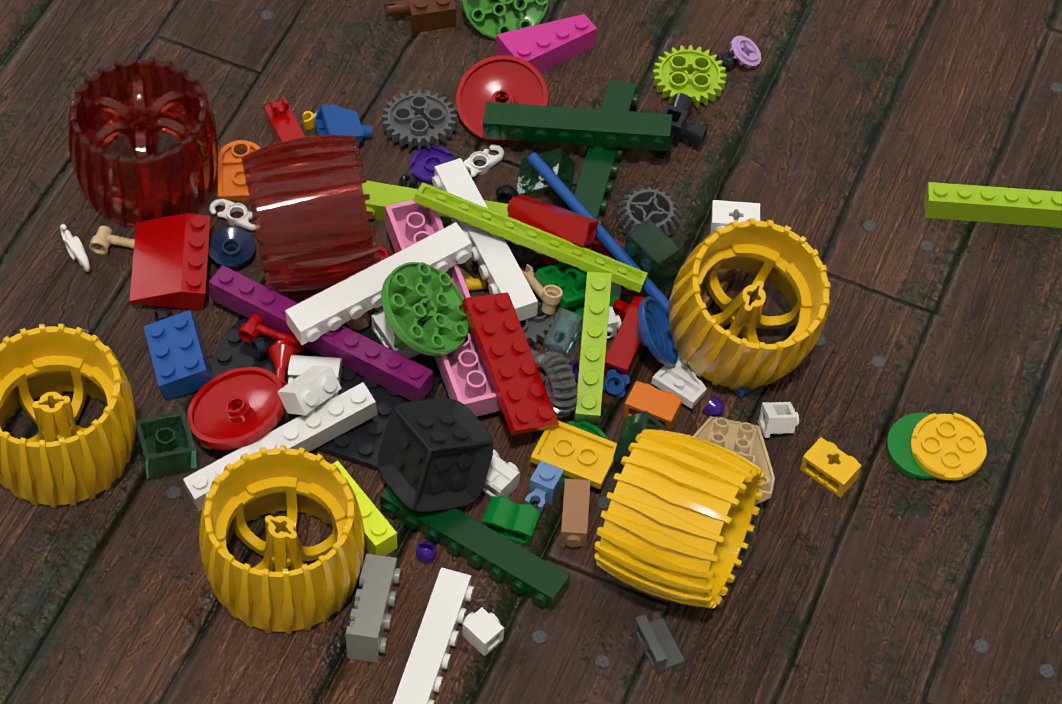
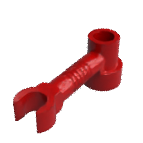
[237,314,305,352]

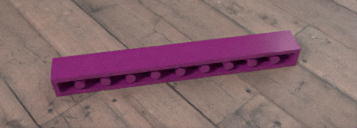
[209,265,433,402]

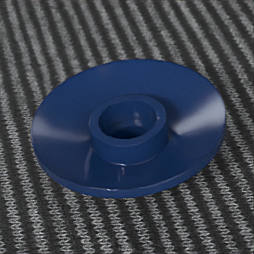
[208,227,255,267]

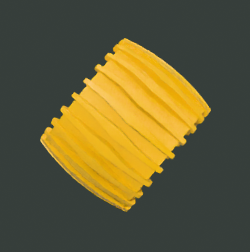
[668,218,831,390]
[0,324,136,508]
[594,429,764,608]
[199,445,365,634]

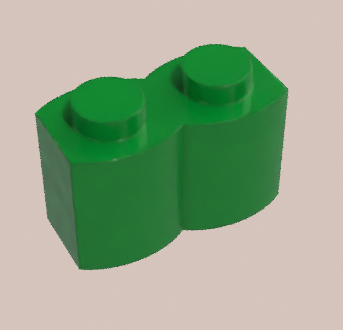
[482,496,541,546]

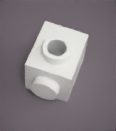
[462,608,504,656]

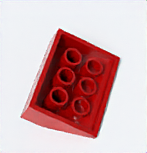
[129,213,210,311]

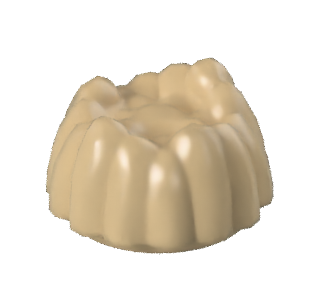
[347,312,370,331]

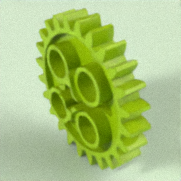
[652,45,727,108]

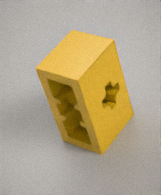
[800,437,862,498]

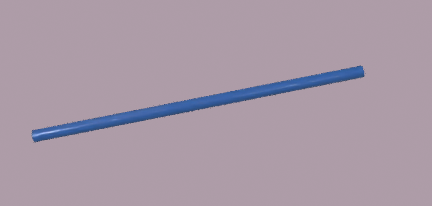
[527,152,750,399]

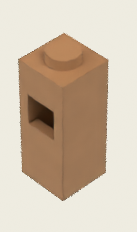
[560,478,591,547]

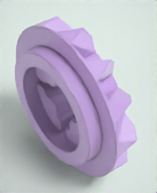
[729,35,761,69]

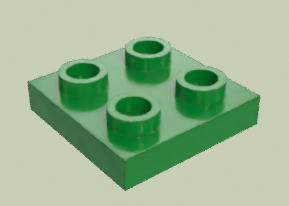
[534,263,587,309]

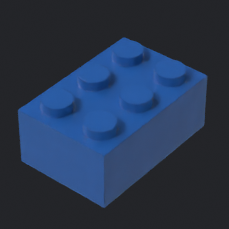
[143,310,213,401]

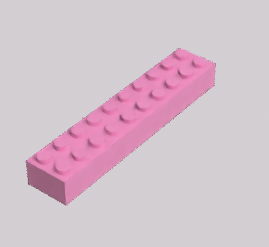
[384,200,502,416]

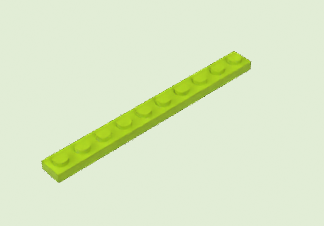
[413,182,648,293]

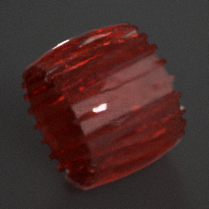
[68,57,219,227]
[241,135,380,292]

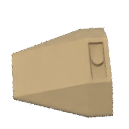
[693,416,775,505]

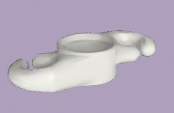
[463,145,505,177]
[209,198,265,231]
[60,224,90,272]

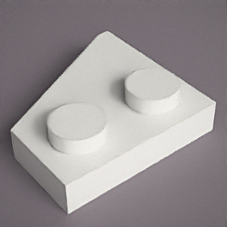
[651,351,707,409]

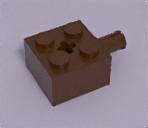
[384,0,456,33]

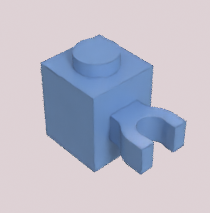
[524,461,564,513]

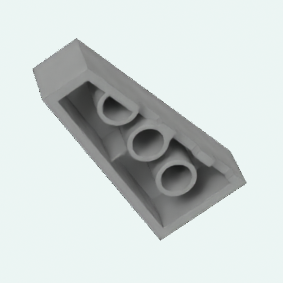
[346,554,401,663]

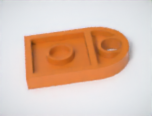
[217,140,266,202]

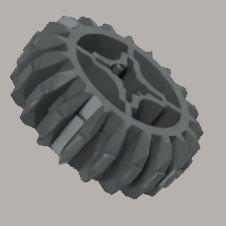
[617,185,681,245]
[534,351,578,419]

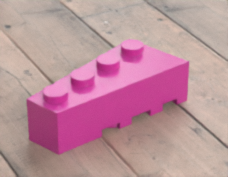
[496,14,597,72]

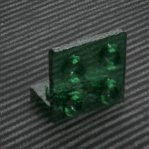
[516,148,575,203]

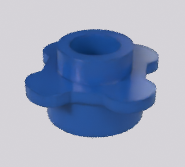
[603,369,630,398]

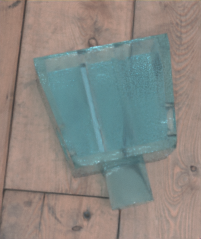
[543,307,583,363]

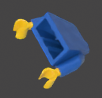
[302,104,372,173]

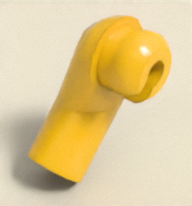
[460,268,487,291]

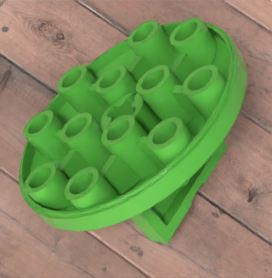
[461,0,549,39]
[381,262,469,356]

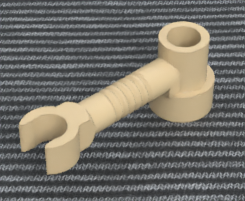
[89,226,135,255]
[521,264,563,315]

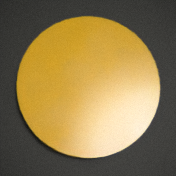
[910,413,987,480]

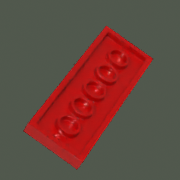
[462,292,559,435]

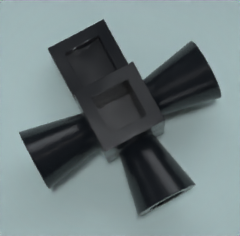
[642,93,708,159]

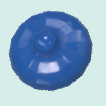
[637,296,678,365]

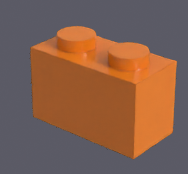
[623,381,683,432]

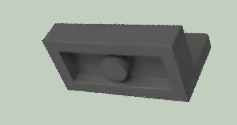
[634,614,684,674]

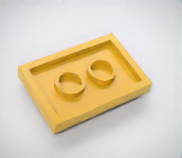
[530,421,621,489]

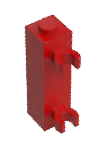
[264,97,318,172]
[507,195,599,246]
[604,295,646,377]

